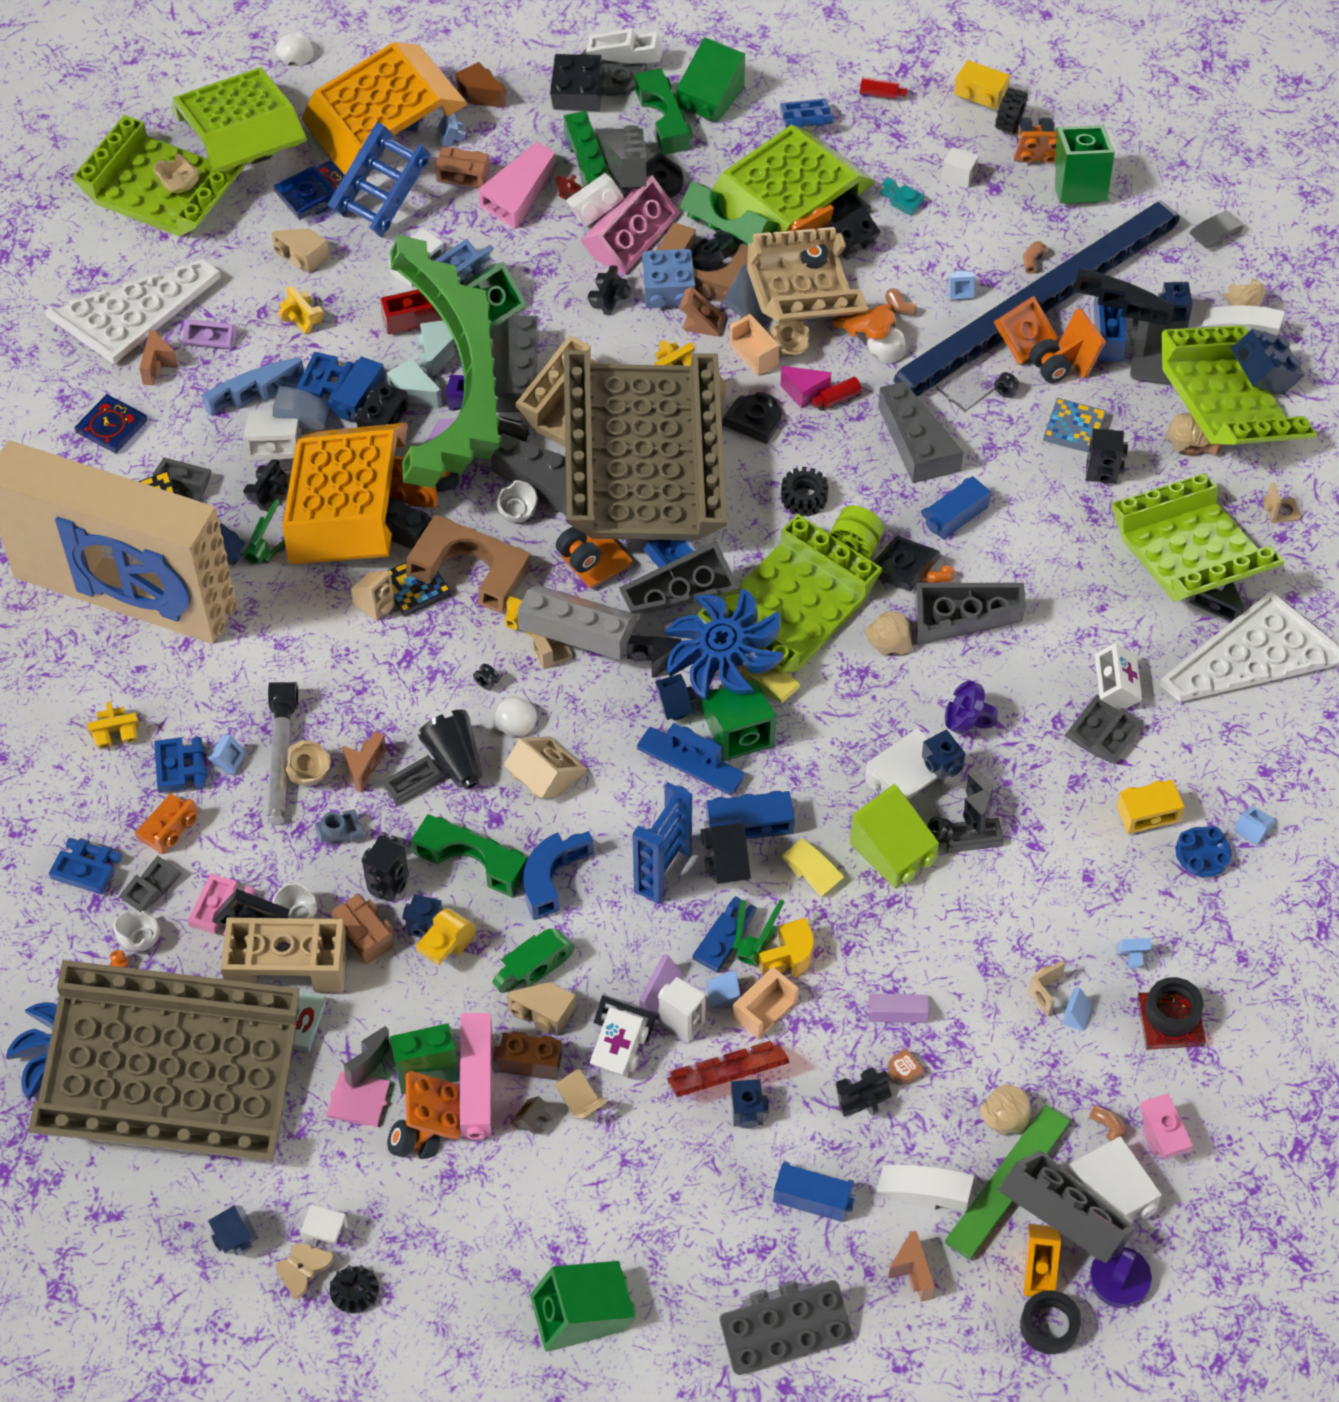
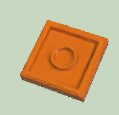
[993,296,1059,365]

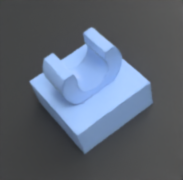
[437,113,466,147]
[948,270,975,300]
[208,735,246,774]
[1117,938,1152,968]

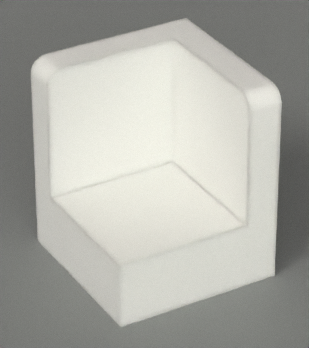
[941,147,979,188]
[300,1205,348,1247]

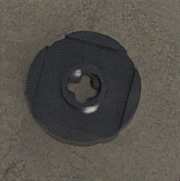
[690,232,738,270]

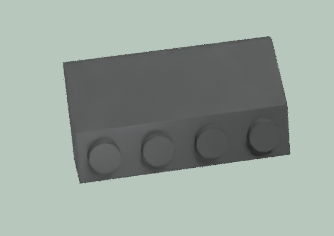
[490,315,539,413]

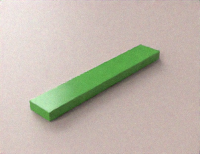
[945,1105,1070,1260]

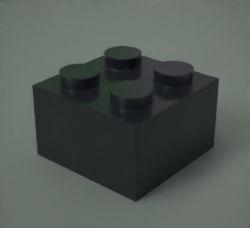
[550,54,605,111]
[700,817,751,884]

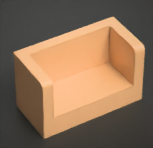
[729,314,780,376]
[733,967,799,1040]

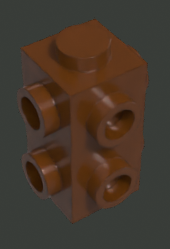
[493,1031,562,1080]

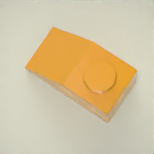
[1023,1224,1061,1297]

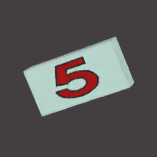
[293,991,327,1052]

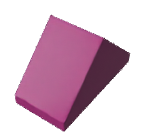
[780,366,832,408]

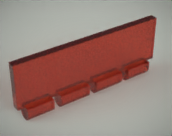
[667,1040,790,1097]

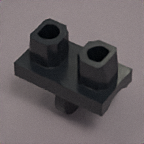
[587,265,631,315]
[243,459,289,511]
[836,1067,892,1117]

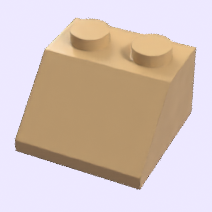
[504,736,587,799]

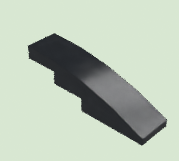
[1074,268,1175,326]

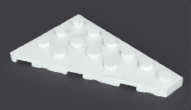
[45,259,221,364]
[1159,591,1339,702]

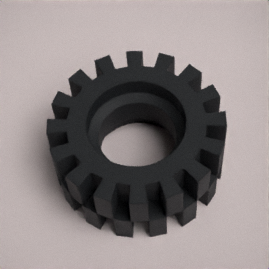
[995,87,1028,134]
[781,467,828,516]

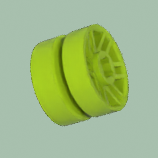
[829,505,885,559]

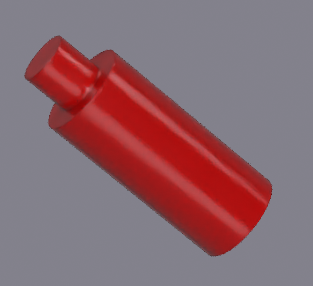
[860,77,908,100]
[811,376,862,409]

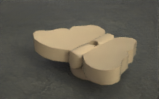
[276,1243,333,1299]

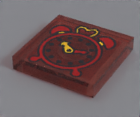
[1137,992,1206,1050]

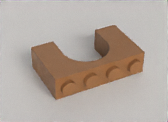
[657,222,748,302]
[406,514,531,614]

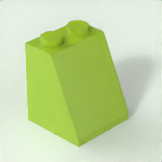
[849,783,939,888]

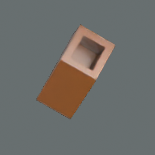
[455,62,507,108]

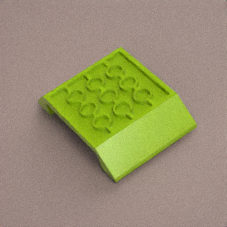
[171,67,307,172]
[72,115,247,237]
[712,125,875,241]
[1162,325,1317,445]
[1111,473,1284,602]
[698,514,882,673]

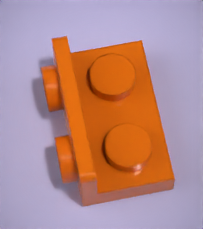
[135,793,198,855]

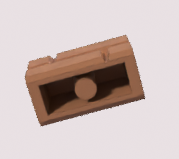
[435,147,490,188]
[331,894,395,964]

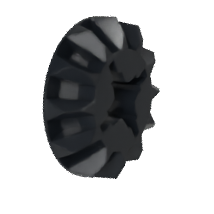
[329,1264,379,1313]

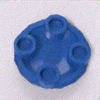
[1175,826,1232,877]

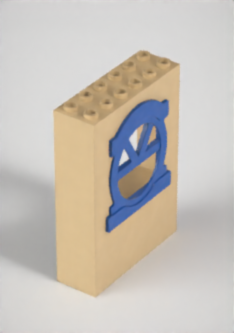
[0,440,238,644]

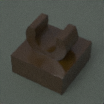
[510,1096,552,1134]

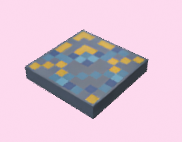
[1043,398,1107,452]

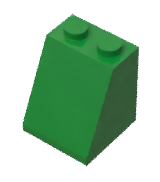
[676,37,745,123]
[1055,125,1115,204]
[701,679,776,761]
[390,1023,459,1094]
[530,1261,636,1352]

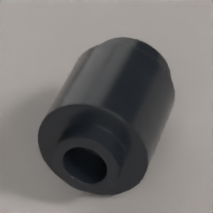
[498,416,529,442]

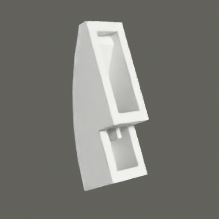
[586,28,663,63]
[1202,305,1285,336]
[876,1165,974,1213]

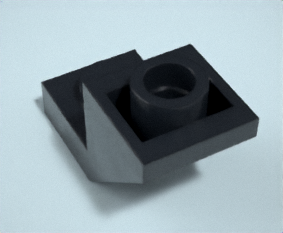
[963,770,993,835]

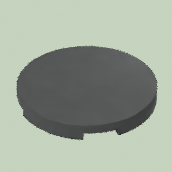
[581,48,647,96]

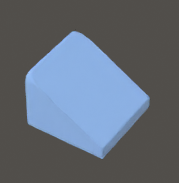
[1234,806,1276,844]
[707,971,740,1009]
[1063,987,1092,1031]

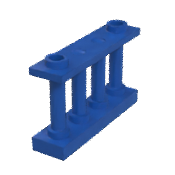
[327,122,431,238]
[632,782,692,904]

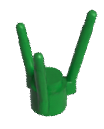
[243,499,286,565]
[732,899,784,966]

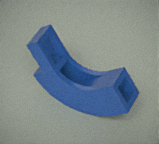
[523,831,594,921]

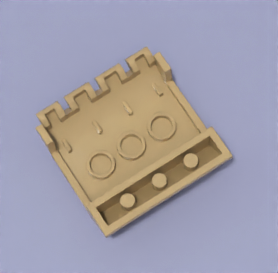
[747,227,868,321]
[516,335,601,446]

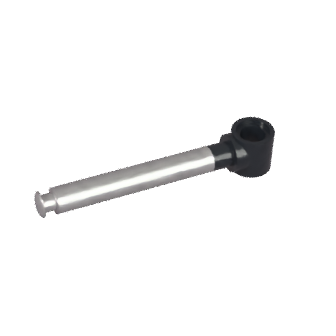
[268,682,299,825]

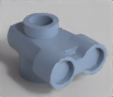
[315,809,364,843]

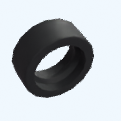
[1145,977,1204,1036]
[1020,1290,1081,1354]

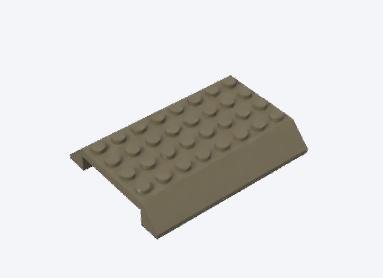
[564,350,727,540]
[28,960,300,1162]

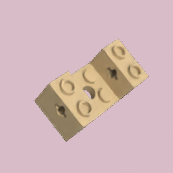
[221,918,348,993]

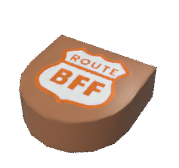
[888,1048,924,1084]

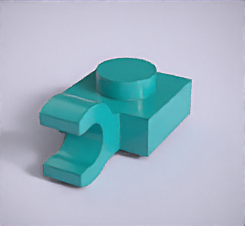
[880,177,925,216]

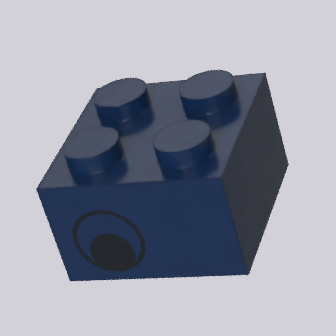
[1231,329,1305,395]

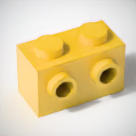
[954,60,1010,110]
[1116,779,1185,834]

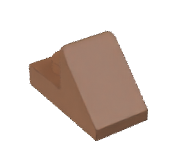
[679,287,726,336]
[139,330,178,386]
[342,731,387,793]
[888,1230,935,1302]

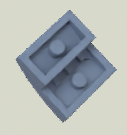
[722,264,769,328]
[273,386,330,430]

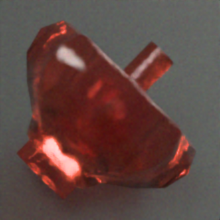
[555,174,583,200]

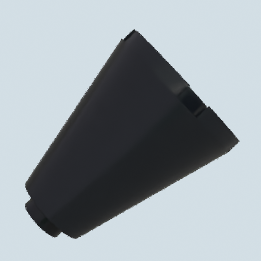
[418,709,482,790]

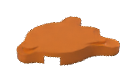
[832,304,896,340]

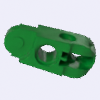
[492,928,575,993]

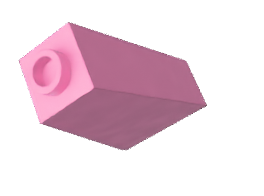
[478,141,556,229]
[460,1013,494,1140]

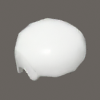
[276,32,314,66]
[867,326,907,364]
[497,480,538,522]
[493,696,537,738]
[272,883,318,919]
[113,910,160,952]

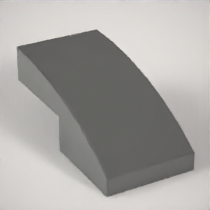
[1189,211,1244,248]
[119,855,182,913]
[344,1026,390,1088]

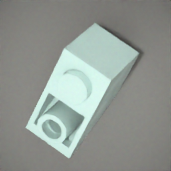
[417,321,455,378]
[387,359,443,408]

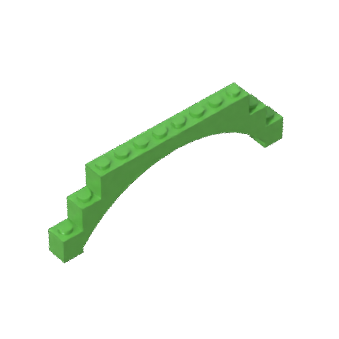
[390,235,501,488]

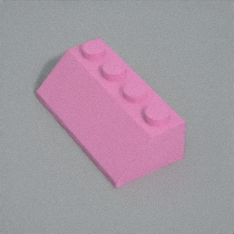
[580,175,680,274]

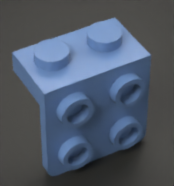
[434,239,494,285]
[642,249,695,309]

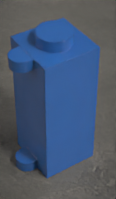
[327,356,385,423]
[921,476,991,540]
[773,1161,856,1222]

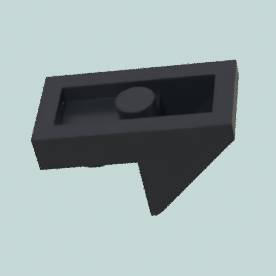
[1189,582,1244,622]
[626,635,681,678]

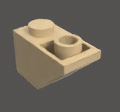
[271,228,329,273]
[351,570,395,621]
[507,982,576,1036]

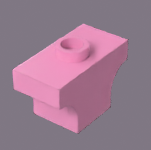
[1139,1093,1193,1160]

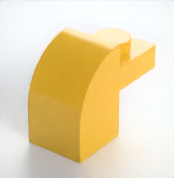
[416,908,476,966]
[758,917,814,978]

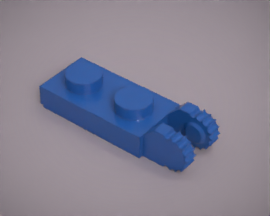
[693,896,757,973]

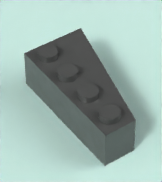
[491,433,567,517]
[915,583,1026,645]
[997,1150,1137,1263]

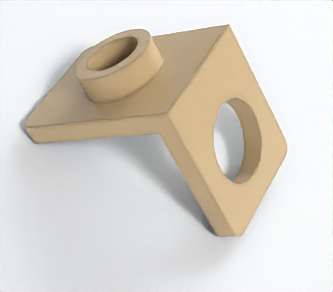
[1263,482,1301,524]
[1029,960,1066,1016]
[555,1069,608,1118]

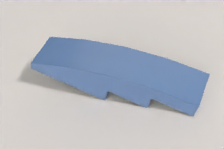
[202,357,304,416]

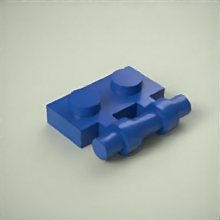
[780,98,833,128]
[296,351,354,400]
[154,737,208,793]
[48,838,122,895]

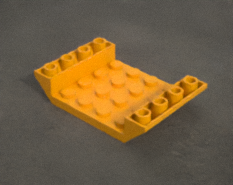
[301,42,467,176]
[282,423,408,565]

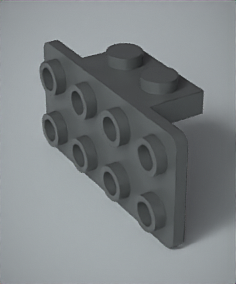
[1130,319,1189,384]
[719,1280,852,1375]

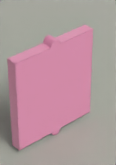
[327,1071,391,1127]

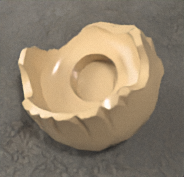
[154,154,200,194]
[1222,278,1266,306]
[769,319,809,357]
[1165,412,1209,452]
[865,611,913,656]
[286,740,331,786]
[979,1084,1032,1135]

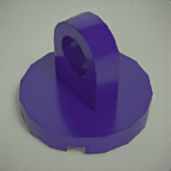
[945,680,998,734]
[1089,1247,1152,1308]

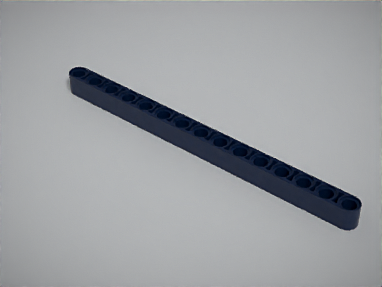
[893,200,1180,397]

